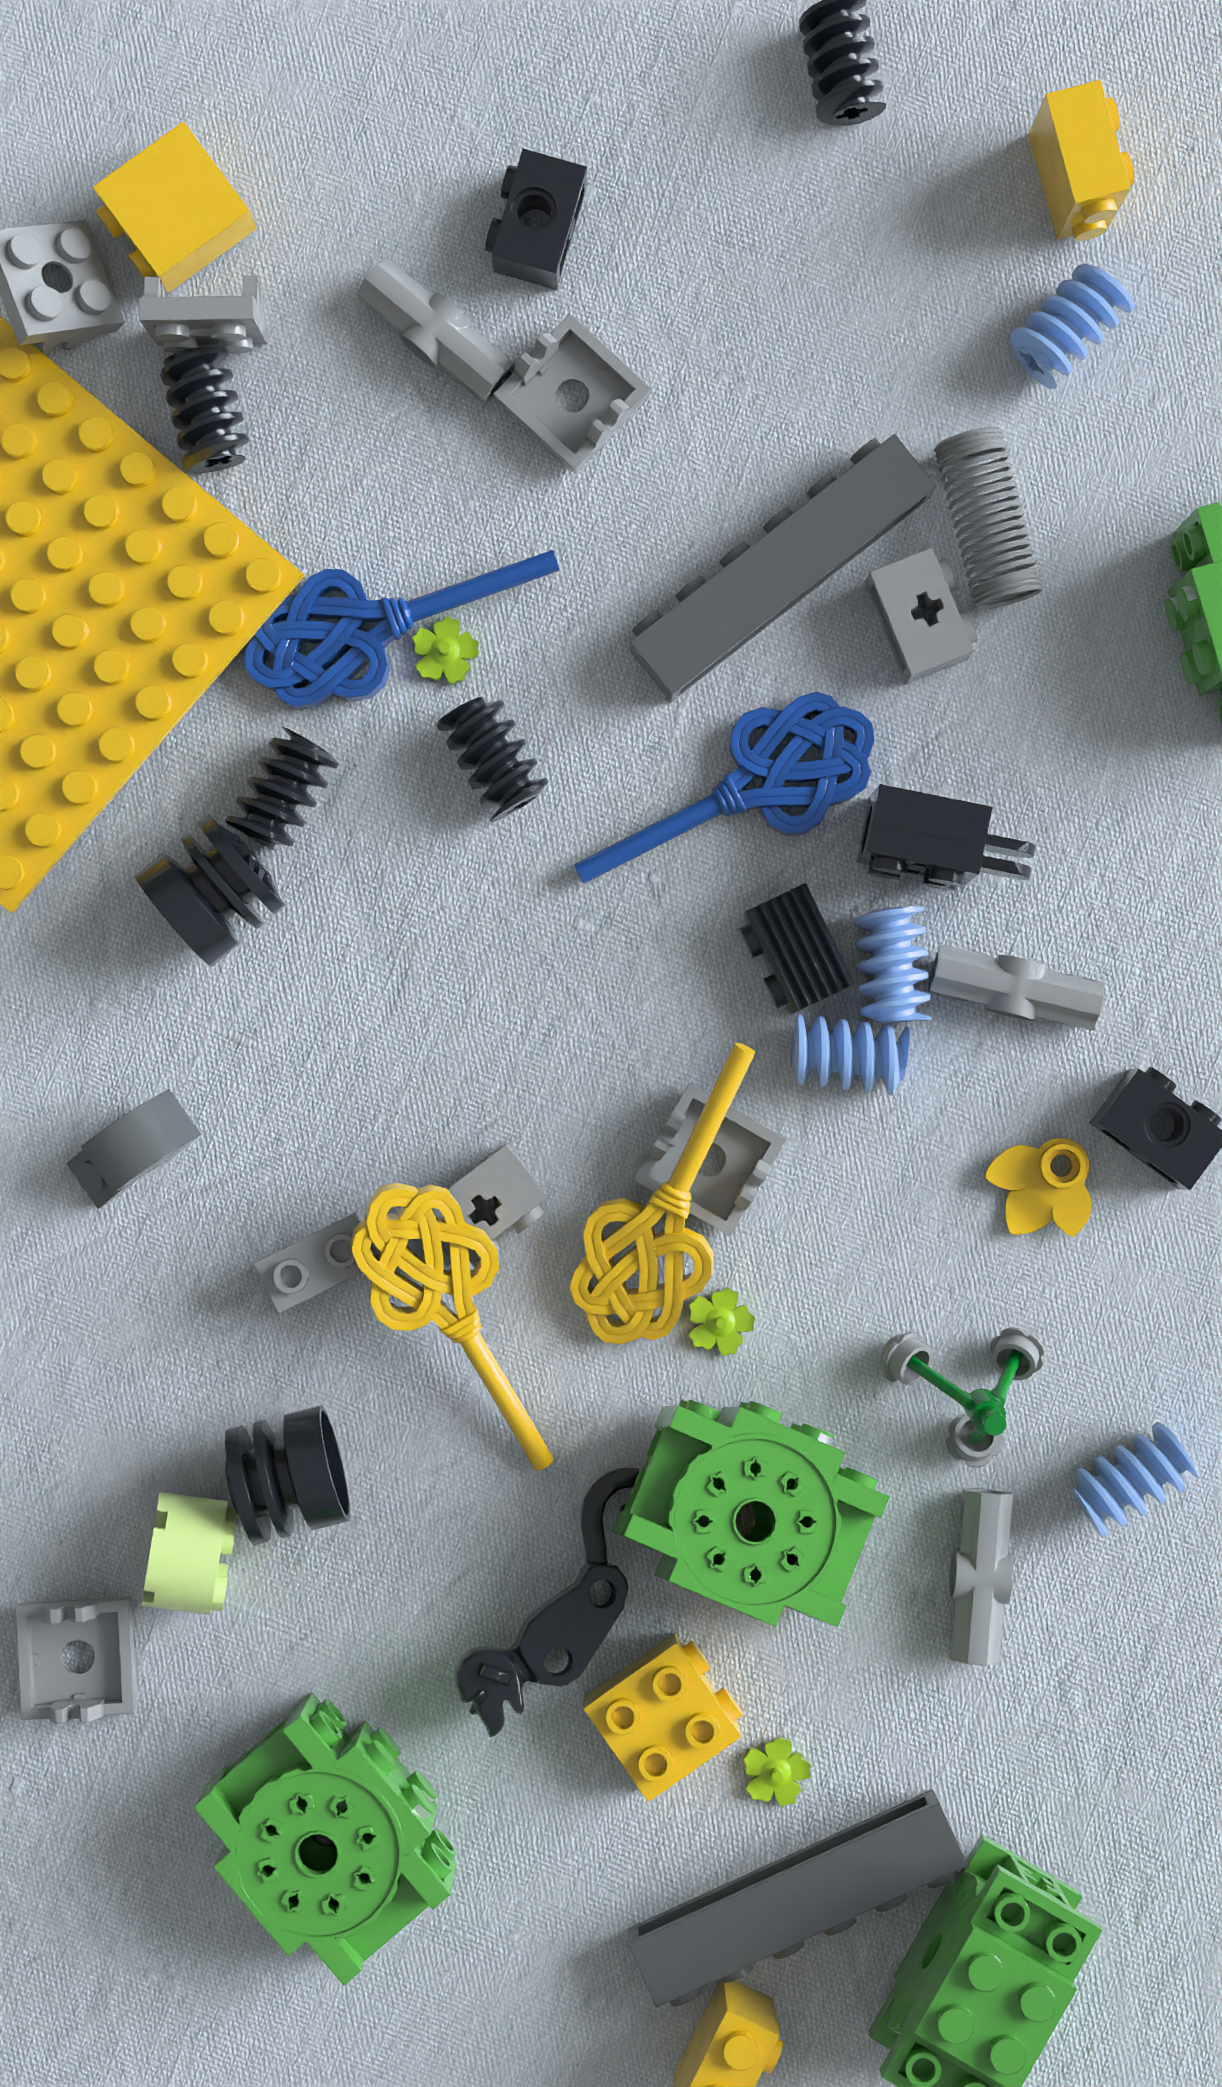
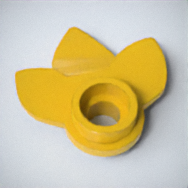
[985,1138,1092,1237]

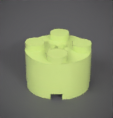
[141,1492,237,1615]

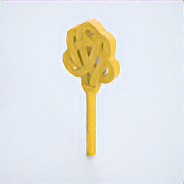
[569,1042,755,1344]
[350,1183,554,1471]

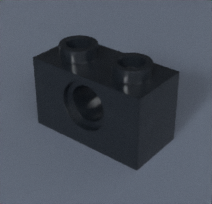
[485,148,588,290]
[1089,1067,1222,1190]

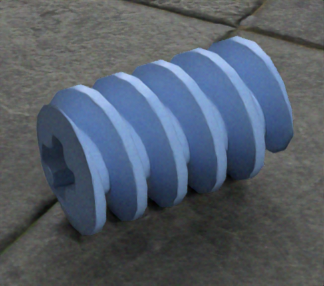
[1010,263,1135,389]
[854,906,932,1023]
[790,1013,910,1096]
[1070,1422,1199,1538]

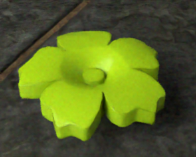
[412,616,479,685]
[689,1287,756,1357]
[743,1736,811,1807]

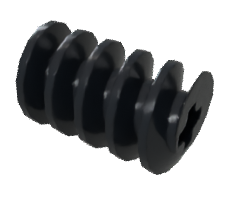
[799,0,886,126]
[160,347,249,473]
[436,696,549,823]
[225,726,339,852]

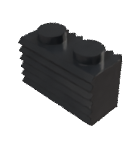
[739,883,855,1015]

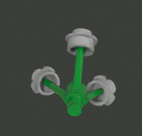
[881,1327,1045,1467]

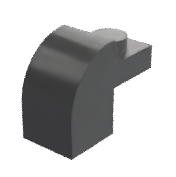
[66,1089,201,1209]

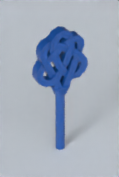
[245,550,560,710]
[573,692,875,884]

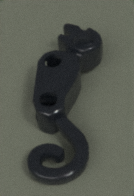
[455,1468,640,1737]

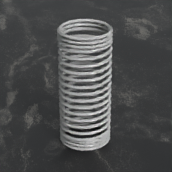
[933,427,1044,610]

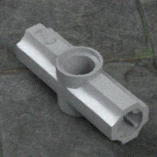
[357,257,515,404]
[928,945,1105,1031]
[949,1488,1013,1666]

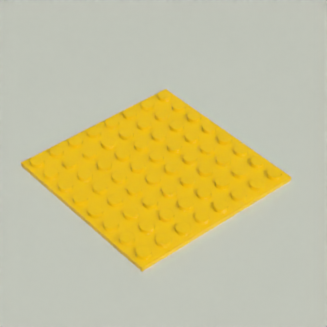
[0,317,305,914]

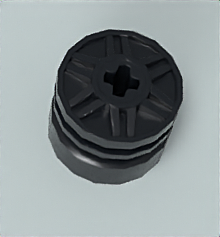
[134,814,286,967]
[225,1405,350,1545]

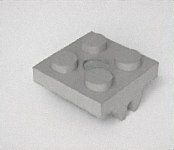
[0,220,125,353]
[138,276,267,354]
[493,313,651,474]
[633,1083,786,1236]
[15,1596,138,1724]

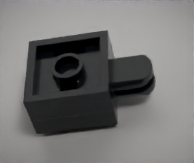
[856,784,1036,891]

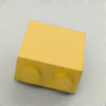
[1028,79,1134,241]
[93,121,257,293]
[583,1633,743,1802]
[673,1979,783,2087]

